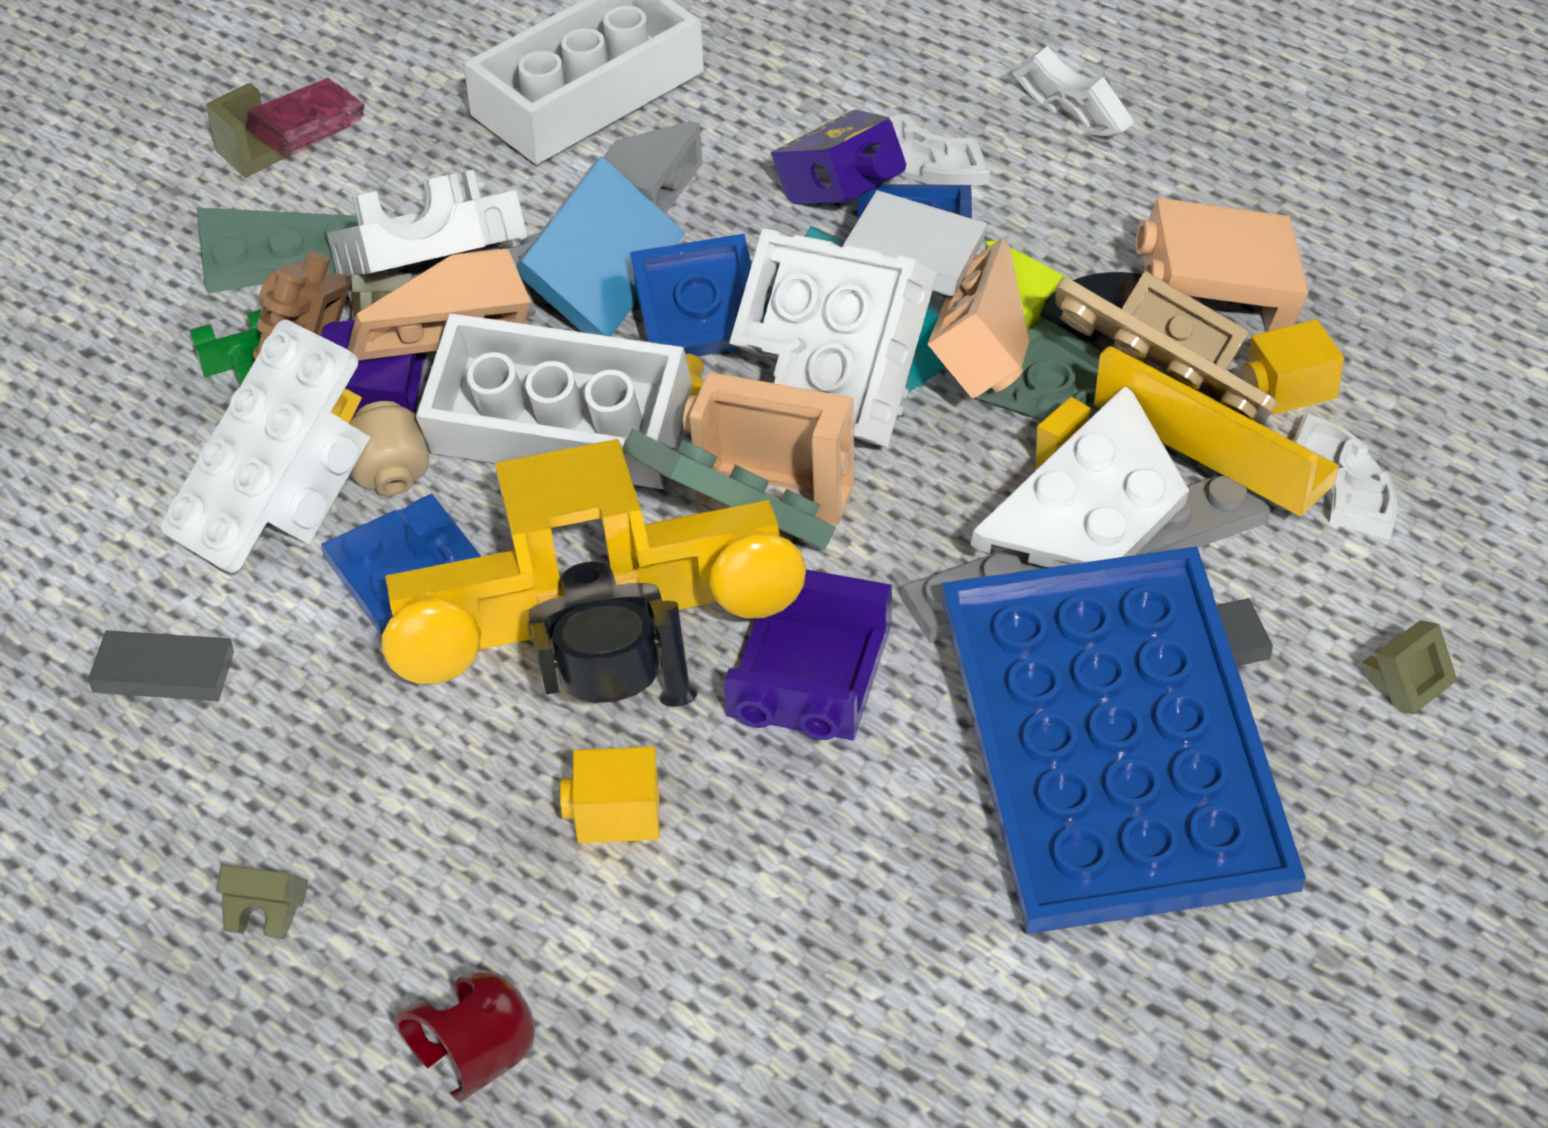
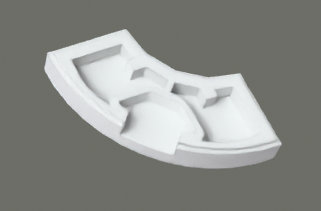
[1012,46,1135,136]
[889,114,990,186]
[1294,414,1397,540]

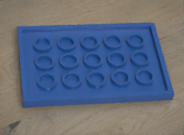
[941,546,1306,934]

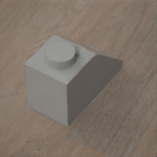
[594,121,702,214]

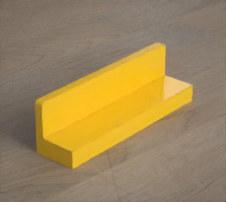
[1094,346,1339,517]

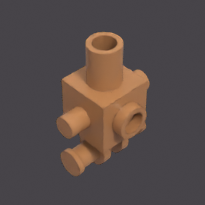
[253,251,351,359]

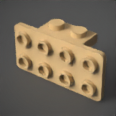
[1056,271,1278,425]

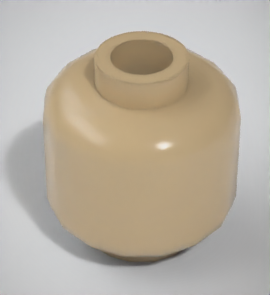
[349,401,429,496]

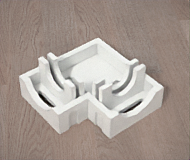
[327,169,527,277]
[729,228,938,447]

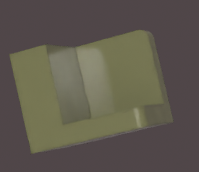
[206,83,291,178]

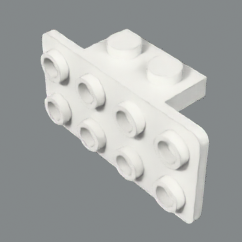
[161,320,371,573]

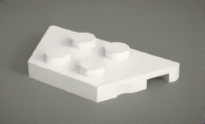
[971,386,1189,567]

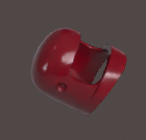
[393,969,535,1102]

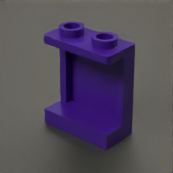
[724,569,892,741]

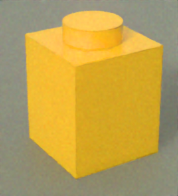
[1243,319,1344,415]
[560,746,660,843]

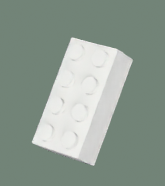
[464,0,704,165]
[416,313,693,489]

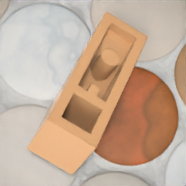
[928,238,1029,399]
[347,248,531,360]

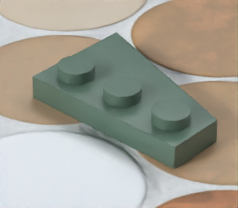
[196,207,359,293]
[966,319,1102,420]
[622,428,836,550]

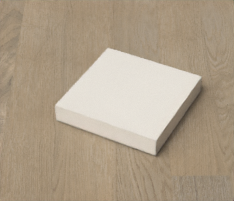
[843,190,987,297]

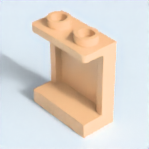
[1135,198,1308,332]
[683,372,855,526]

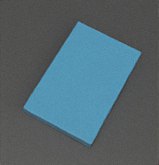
[516,156,686,337]

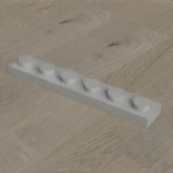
[902,474,1270,643]

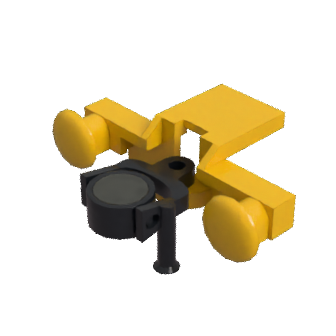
[382,439,806,707]

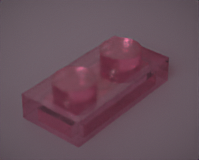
[246,78,365,155]

